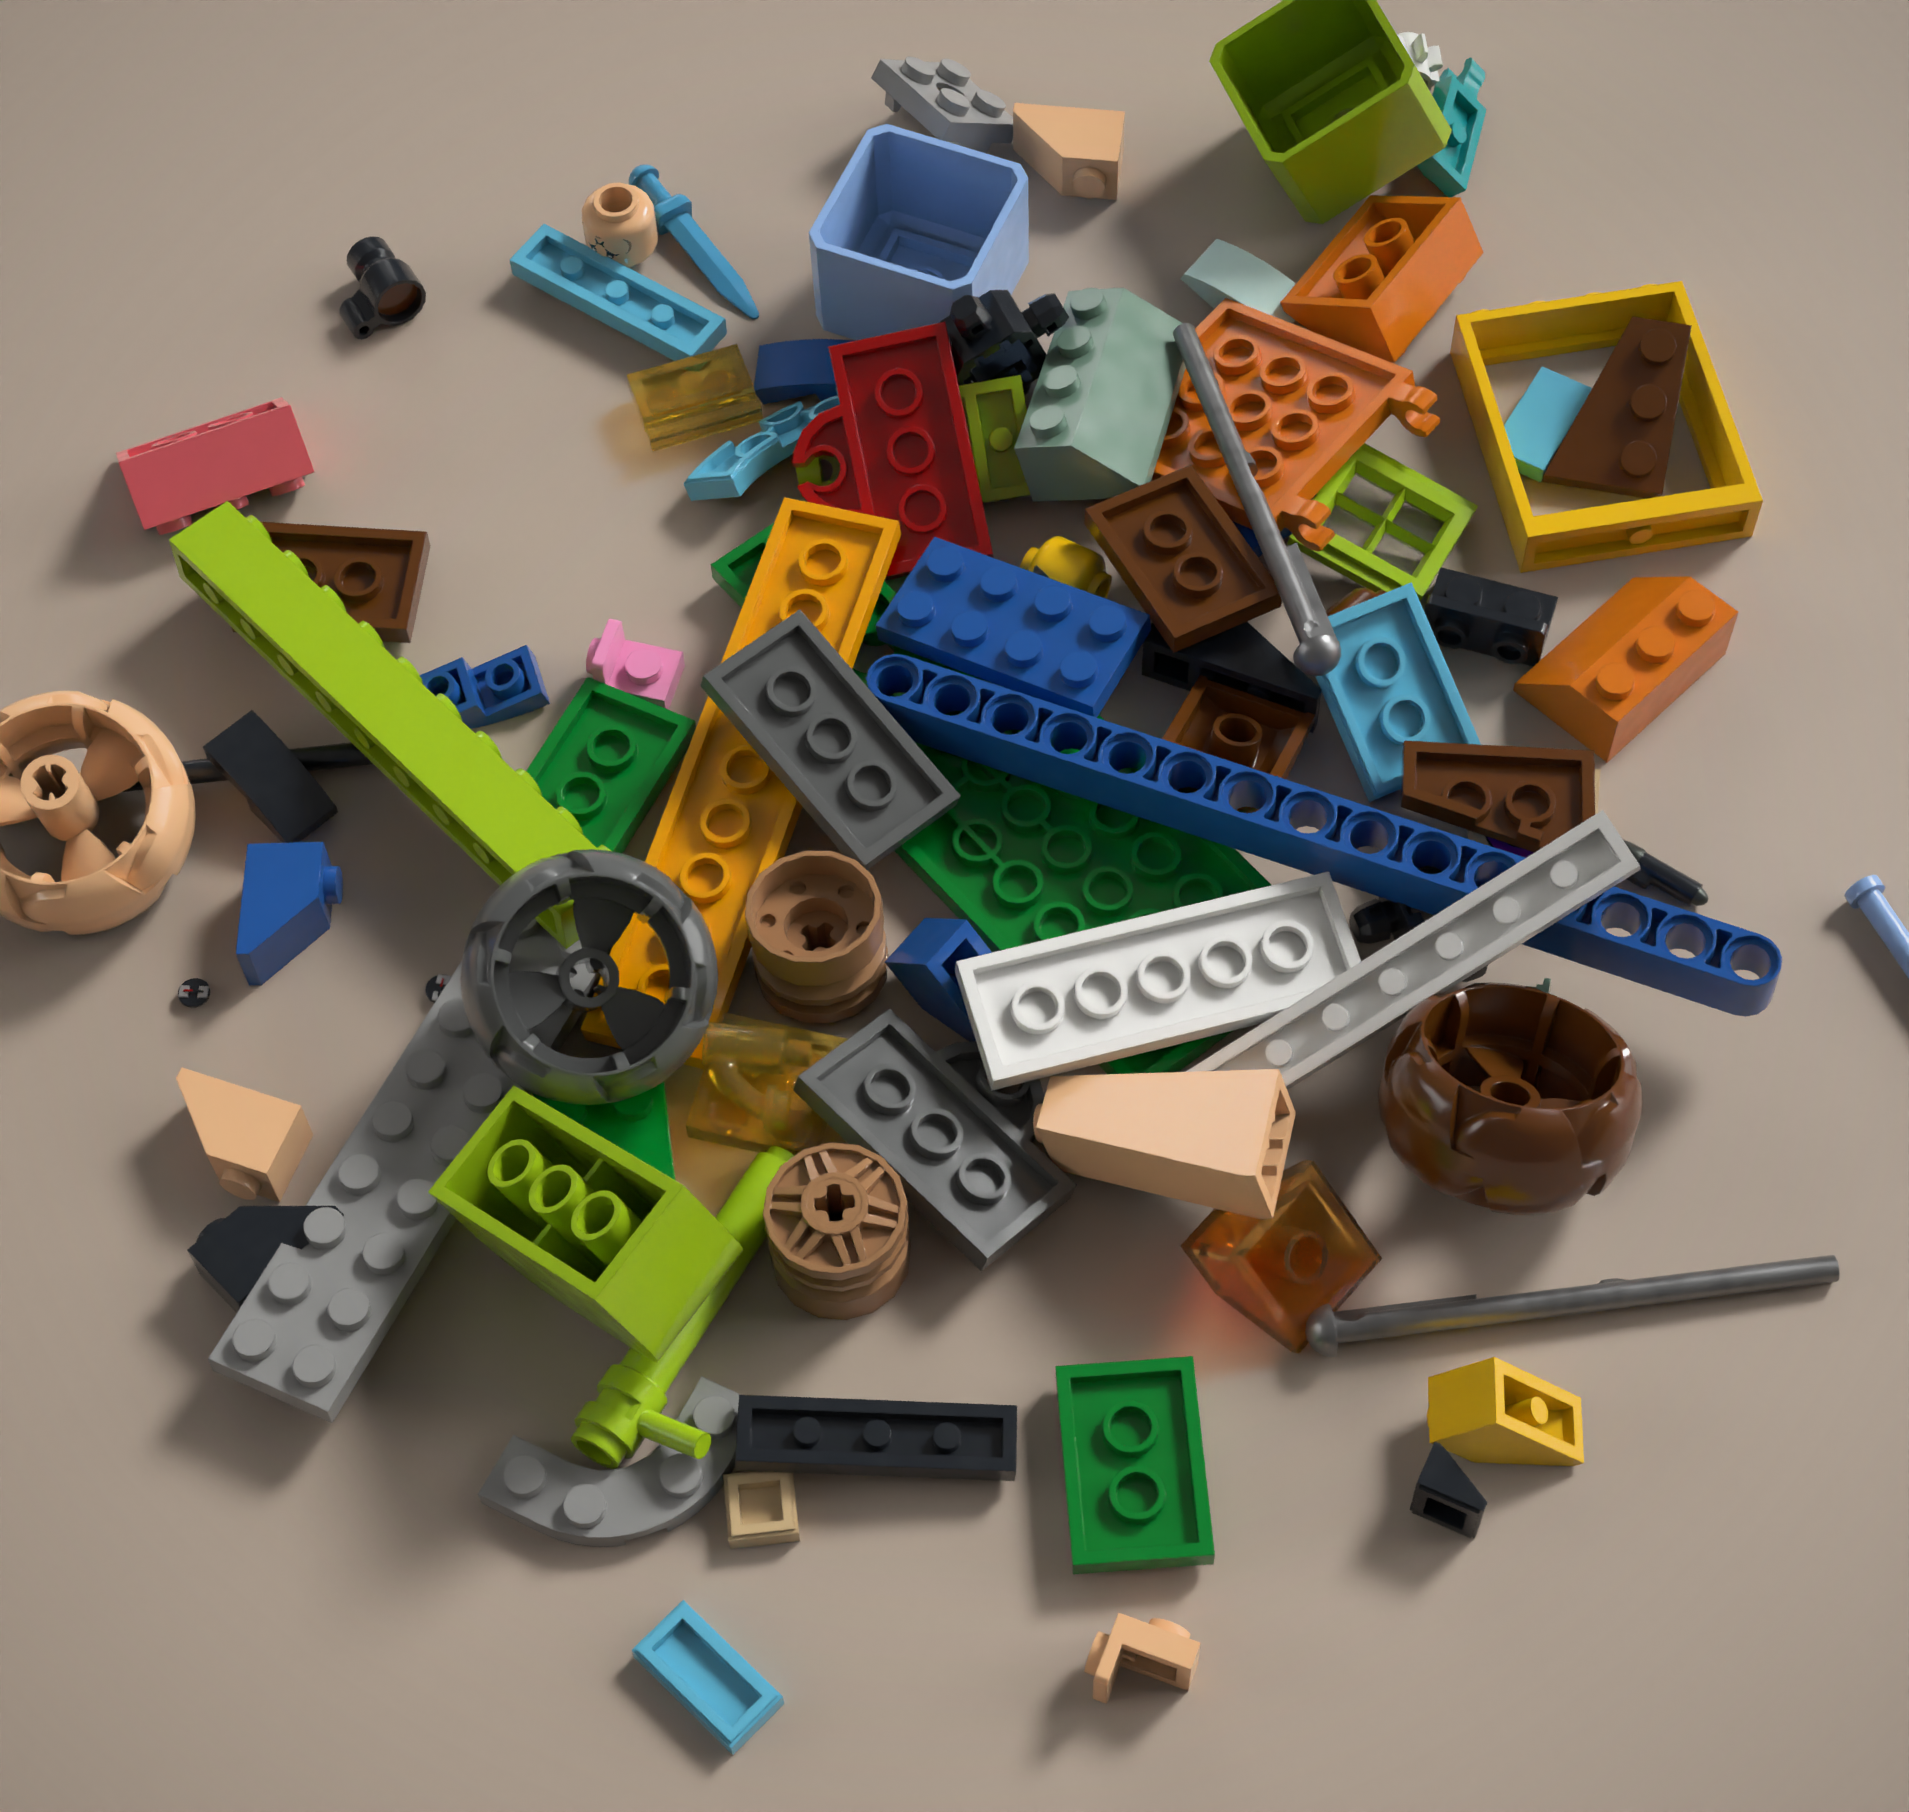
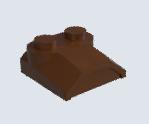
[1162,675,1315,813]

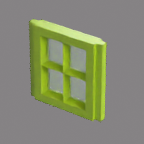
[1287,443,1478,602]

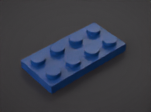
[875,537,1151,718]

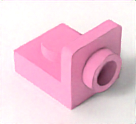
[586,618,685,710]

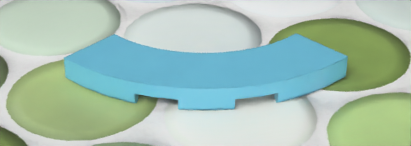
[683,387,840,501]

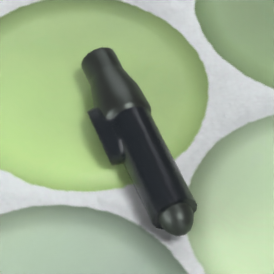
[1623,840,1709,906]

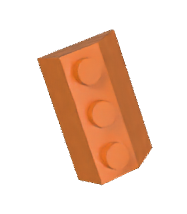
[1280,195,1484,363]
[1513,576,1738,763]

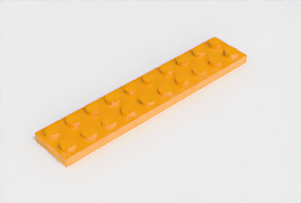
[581,497,901,1070]

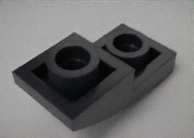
[203,710,338,843]

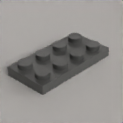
[701,610,961,870]

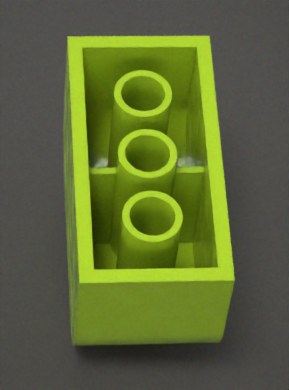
[428,1085,743,1362]

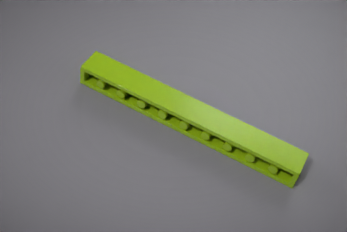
[169,501,611,949]

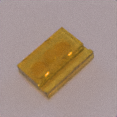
[626,344,763,452]

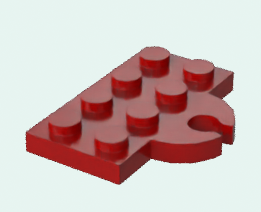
[792,322,994,581]

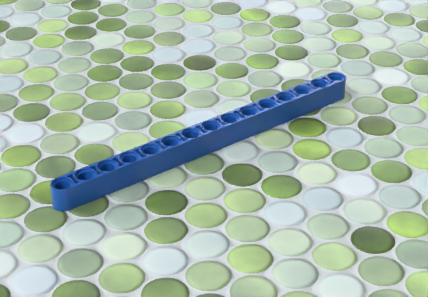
[866,654,1782,1017]

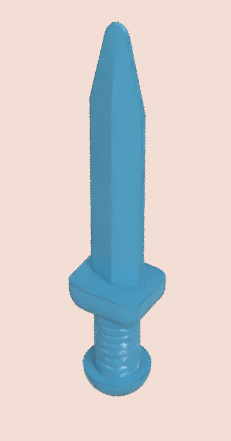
[629,164,759,319]

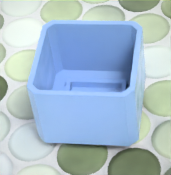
[809,124,1029,340]

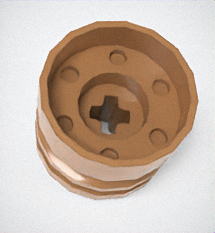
[745,851,889,1023]
[763,1142,911,1320]

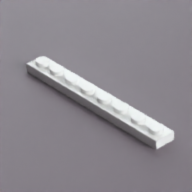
[1186,810,1640,1090]

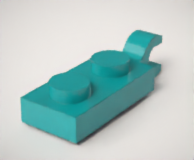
[1417,57,1487,197]

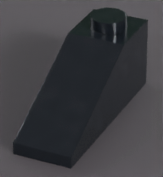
[1142,622,1322,733]

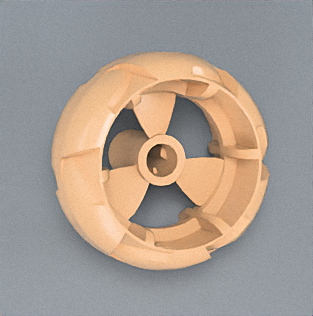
[0,691,196,935]

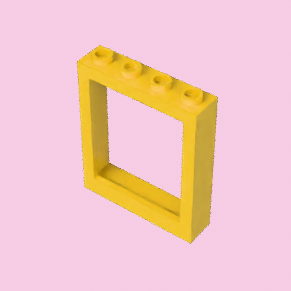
[1450,281,1763,573]

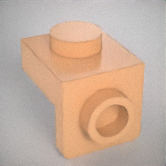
[1084,1613,1201,1704]

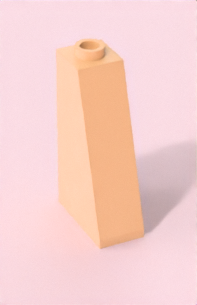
[1033,1069,1296,1219]

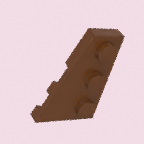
[1542,316,1692,499]

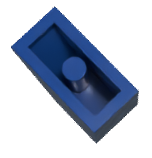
[236,842,343,985]
[885,918,992,1042]

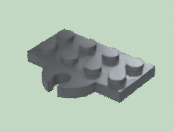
[793,1009,1077,1271]

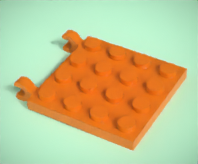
[1151,298,1440,551]

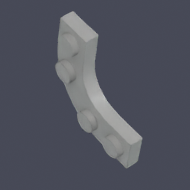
[478,1376,740,1547]

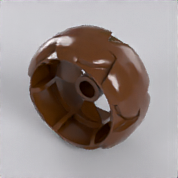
[1378,982,1643,1215]

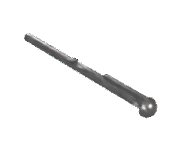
[1173,323,1341,676]
[1305,1255,1840,1357]

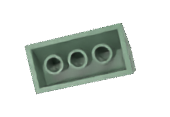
[1014,287,1186,502]

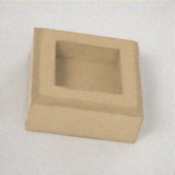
[723,1471,800,1549]

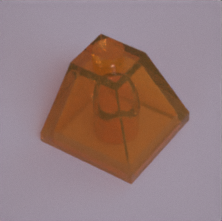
[1181,1160,1382,1354]

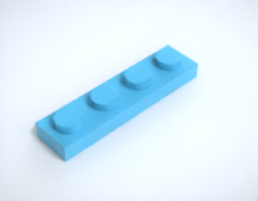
[509,224,727,371]

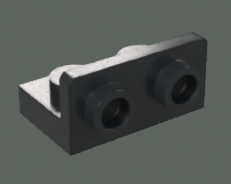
[1424,567,1558,667]

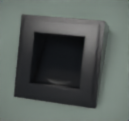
[1409,1442,1487,1538]

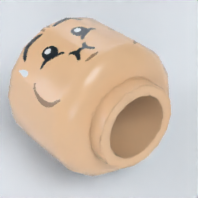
[582,182,658,267]

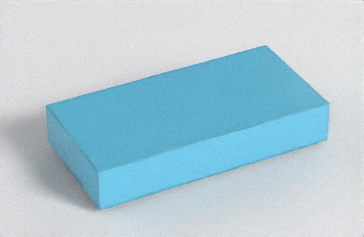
[1504,366,1592,483]
[632,1600,784,1755]

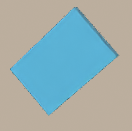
[1315,582,1481,802]

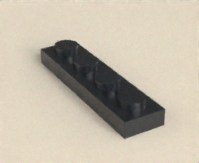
[735,1395,1017,1481]

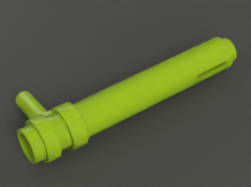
[571,1146,795,1469]

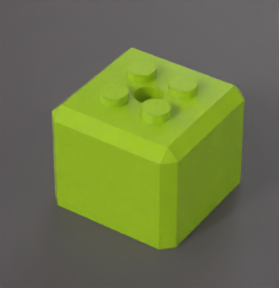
[1209,0,1452,224]

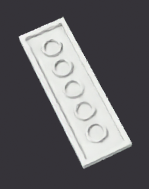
[955,872,1361,1091]

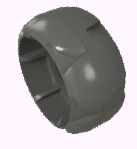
[460,849,718,1105]

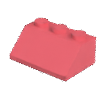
[116,397,314,535]

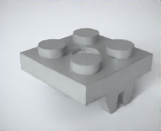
[871,57,1013,153]

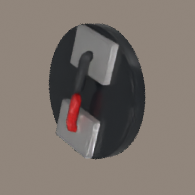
[425,974,451,1003]
[178,978,211,1008]

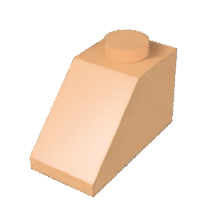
[1013,103,1125,200]
[176,1067,313,1202]

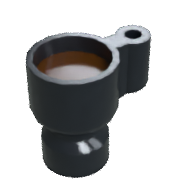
[339,236,426,340]

